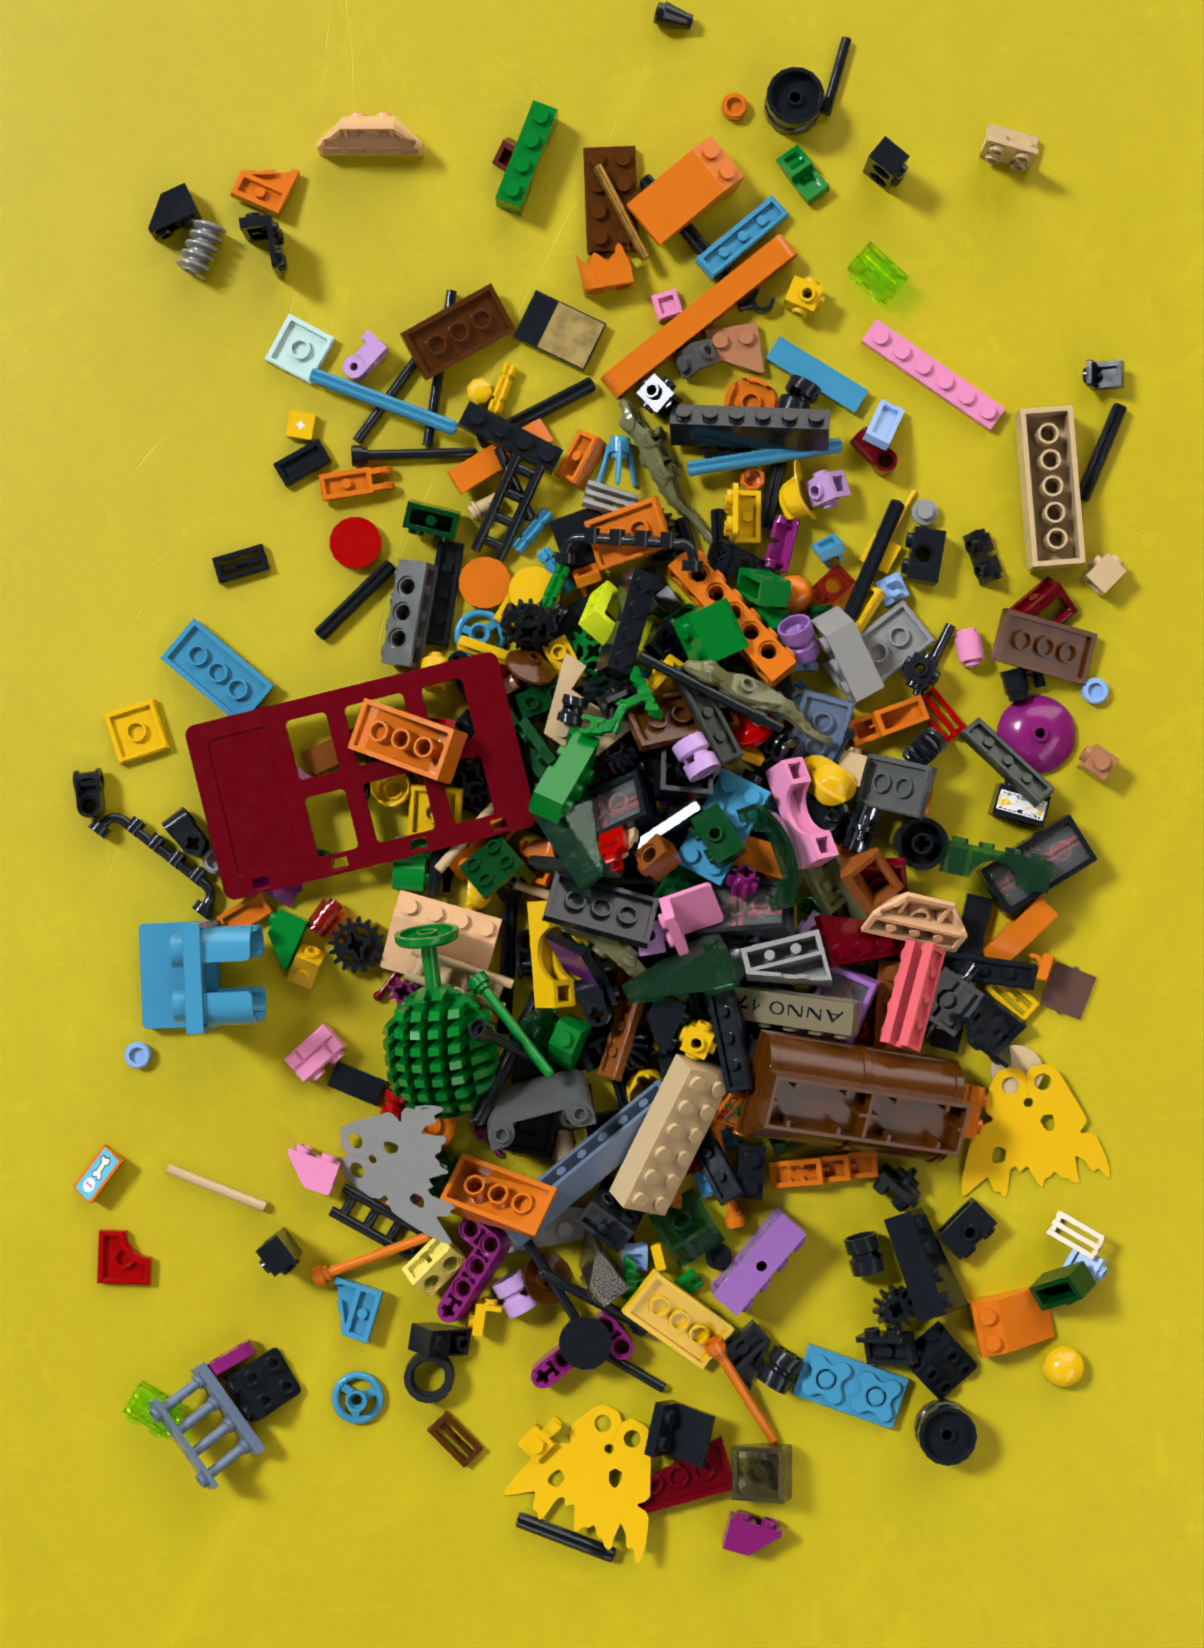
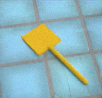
[859,489,916,574]

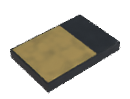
[513,290,606,372]

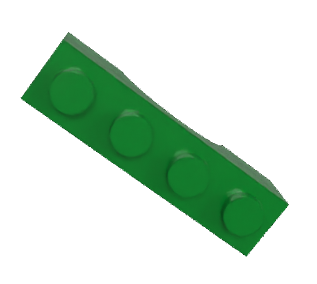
[495,100,558,216]

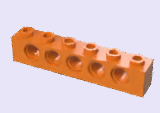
[668,550,796,687]

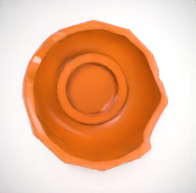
[778,574,813,615]

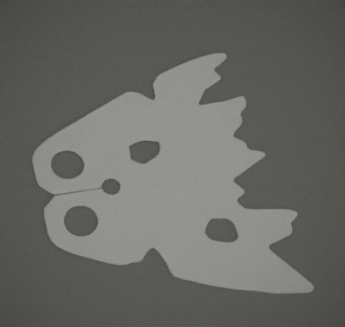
[340,1105,455,1245]

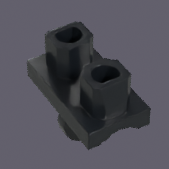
[841,802,882,854]
[575,1029,607,1073]
[873,1162,921,1212]

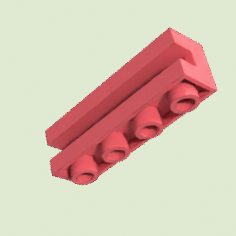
[880,940,946,1053]

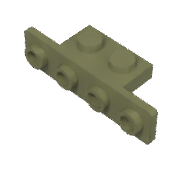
[800,855,870,920]

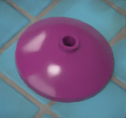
[997,695,1076,773]

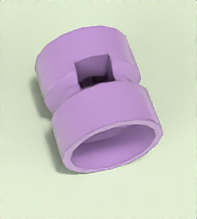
[672,731,721,782]
[492,1269,538,1319]

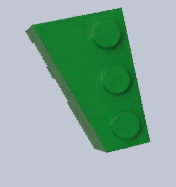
[529,726,600,824]

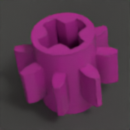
[725,865,761,898]
[388,976,419,1006]

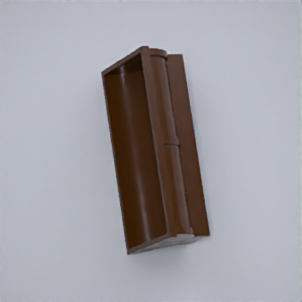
[736,1029,972,1163]

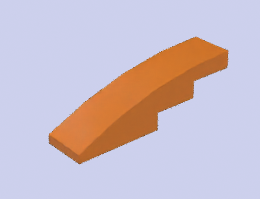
[447,418,554,495]
[768,1151,879,1189]

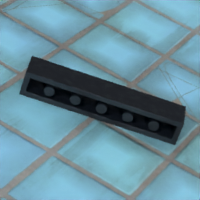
[669,404,830,451]

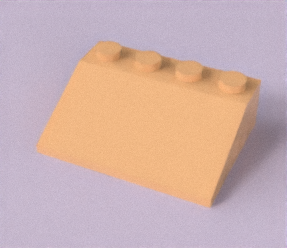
[380,890,503,993]

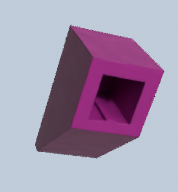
[722,1510,782,1556]

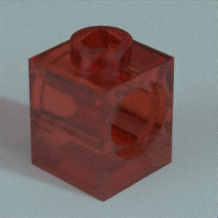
[813,563,856,605]

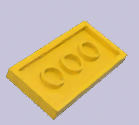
[621,1268,735,1370]

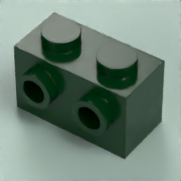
[402,499,462,542]

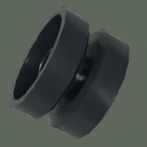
[764,67,824,136]
[914,1398,977,1466]

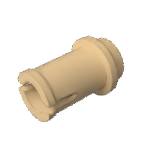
[467,492,502,521]

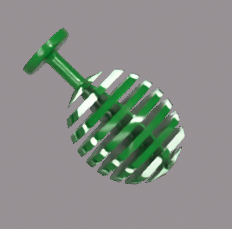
[382,923,500,1119]

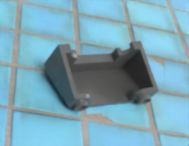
[486,1068,597,1151]

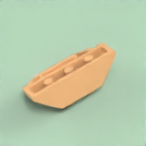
[317,113,424,156]
[861,892,968,952]

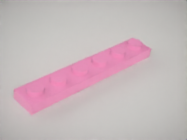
[861,319,1005,432]

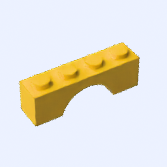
[527,900,576,1008]

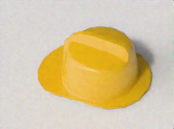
[779,459,816,520]
[804,755,856,806]

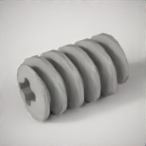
[176,220,227,280]

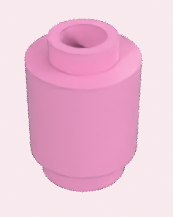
[954,628,985,668]

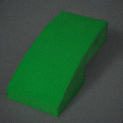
[776,144,830,206]

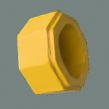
[467,378,492,405]

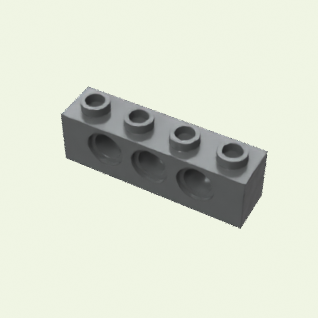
[381,559,439,669]

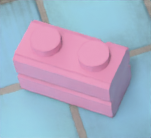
[284,1022,346,1082]

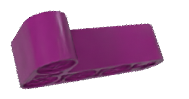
[437,1219,511,1323]
[531,1311,634,1389]

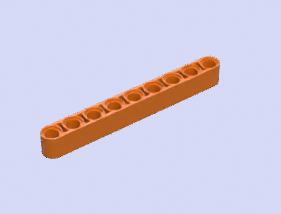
[600,234,798,400]

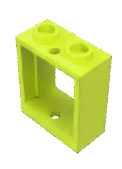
[578,580,653,660]

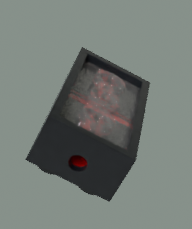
[547,769,661,860]
[975,814,1098,915]
[685,878,795,946]

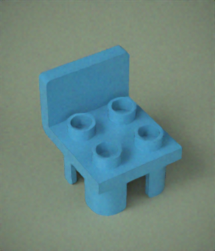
[139,920,267,1034]

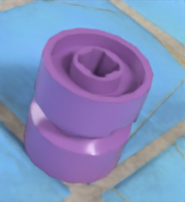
[777,614,821,665]

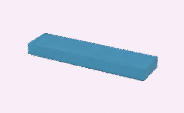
[694,195,789,281]
[766,336,869,414]

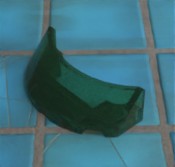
[736,802,803,912]

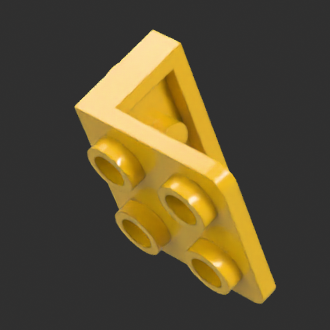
[724,483,761,544]

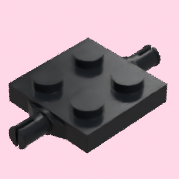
[924,962,986,1040]

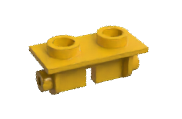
[542,634,587,690]

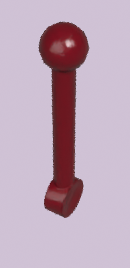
[373,971,399,1001]

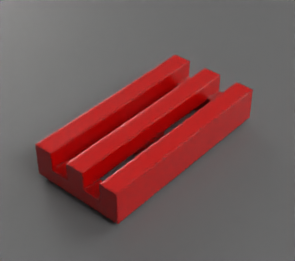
[922,687,966,743]

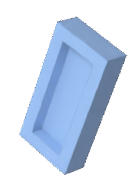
[863,399,905,451]

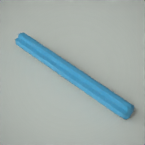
[309,368,458,435]
[687,438,842,476]

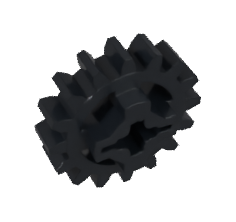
[500,598,558,651]
[449,756,491,804]
[328,916,385,973]

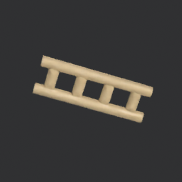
[403,949,514,1010]

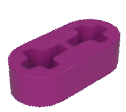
[206,1339,256,1376]

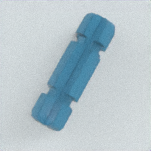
[512,508,553,554]
[537,547,576,595]

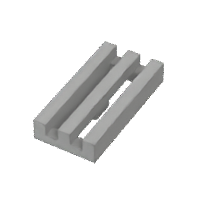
[581,480,638,514]

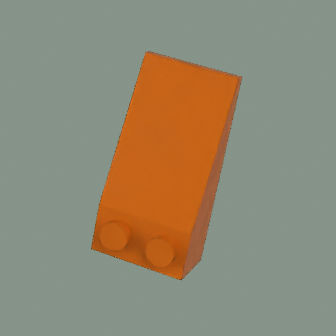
[626,136,744,246]
[348,698,468,784]
[440,1153,558,1237]

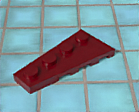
[814,914,906,968]
[638,1435,736,1513]

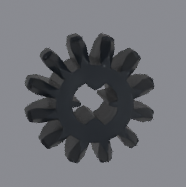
[902,727,947,765]
[625,1026,655,1071]
[872,1284,916,1329]

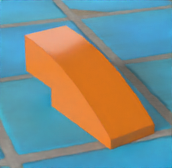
[848,694,930,747]
[981,896,1059,960]

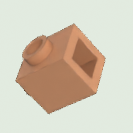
[1076,744,1119,782]

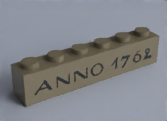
[700,982,861,1039]

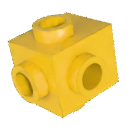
[783,275,825,318]
[678,1019,717,1061]

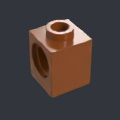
[633,833,682,882]

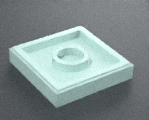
[264,314,336,386]

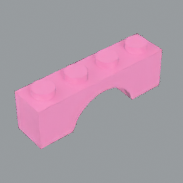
[765,757,839,870]

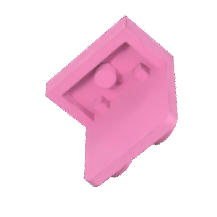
[658,882,724,956]

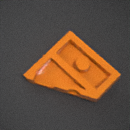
[230,169,300,218]

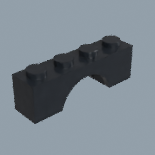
[595,567,658,681]

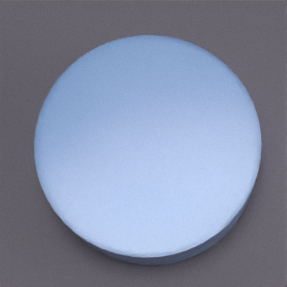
[1081,678,1109,704]
[124,1041,152,1068]

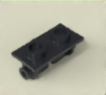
[963,528,1003,586]

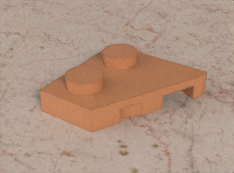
[705,323,764,375]

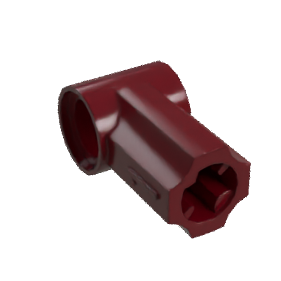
[849,426,898,477]

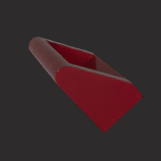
[1009,576,1078,624]

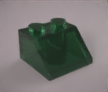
[649,1187,725,1268]

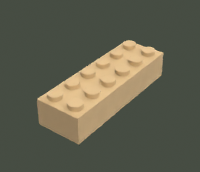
[1014,405,1086,571]
[609,1054,726,1216]

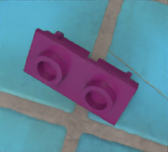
[763,515,800,572]

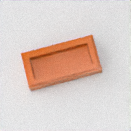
[215,893,274,926]

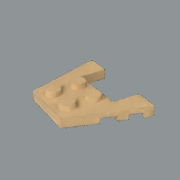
[544,653,630,758]

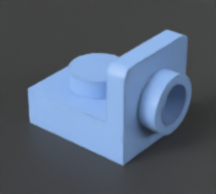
[1063,1243,1108,1282]

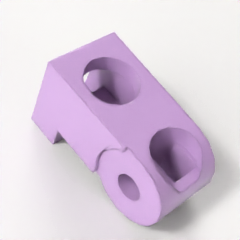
[343,330,390,382]

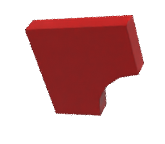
[97,1229,152,1285]

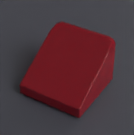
[492,137,517,171]

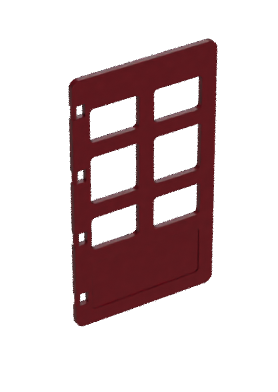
[185,652,537,900]

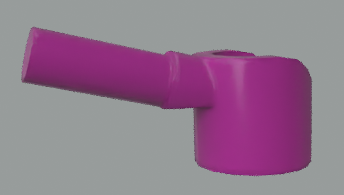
[475,1124,503,1157]

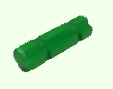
[541,563,570,611]

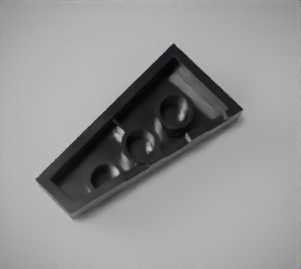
[884,1208,969,1323]

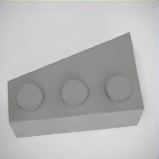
[811,605,885,702]
[740,929,832,987]

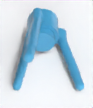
[596,436,637,488]

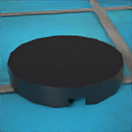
[559,1315,612,1370]

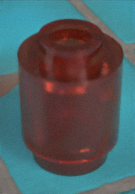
[307,897,345,938]

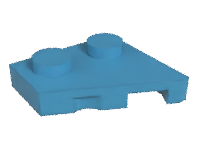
[334,1275,385,1343]

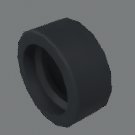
[404,1353,455,1403]

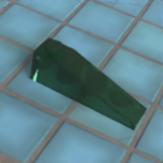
[527,785,604,891]
[622,933,740,1004]

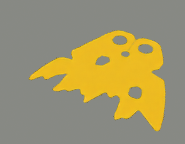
[961,1064,1110,1197]
[504,1404,651,1563]

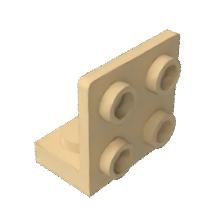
[979,123,1040,171]

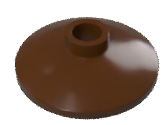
[505,649,556,685]
[523,1252,571,1306]

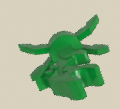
[579,666,664,737]
[621,1255,704,1305]

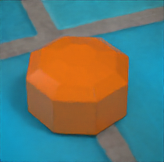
[740,466,765,491]

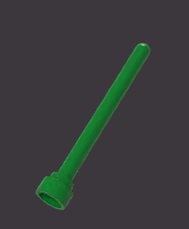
[467,971,554,1078]

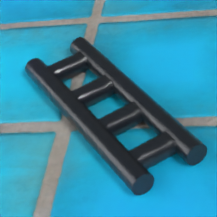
[471,452,547,562]
[329,1183,423,1260]

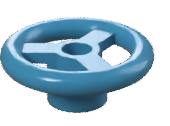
[454,609,506,656]
[332,1371,384,1424]

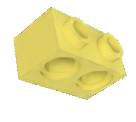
[402,1238,467,1298]

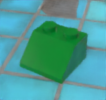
[672,597,749,662]

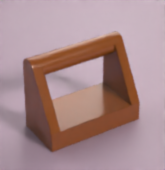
[840,847,903,915]

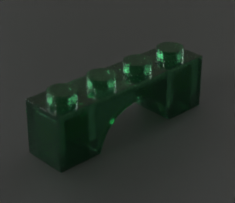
[939,836,1054,894]

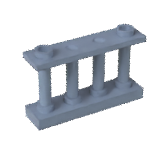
[148,1362,266,1490]

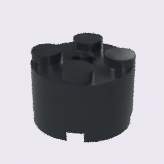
[892,817,949,870]

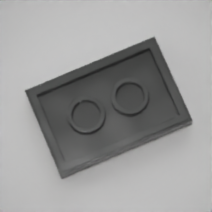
[853,752,937,820]

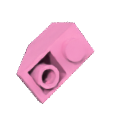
[287,1143,342,1196]

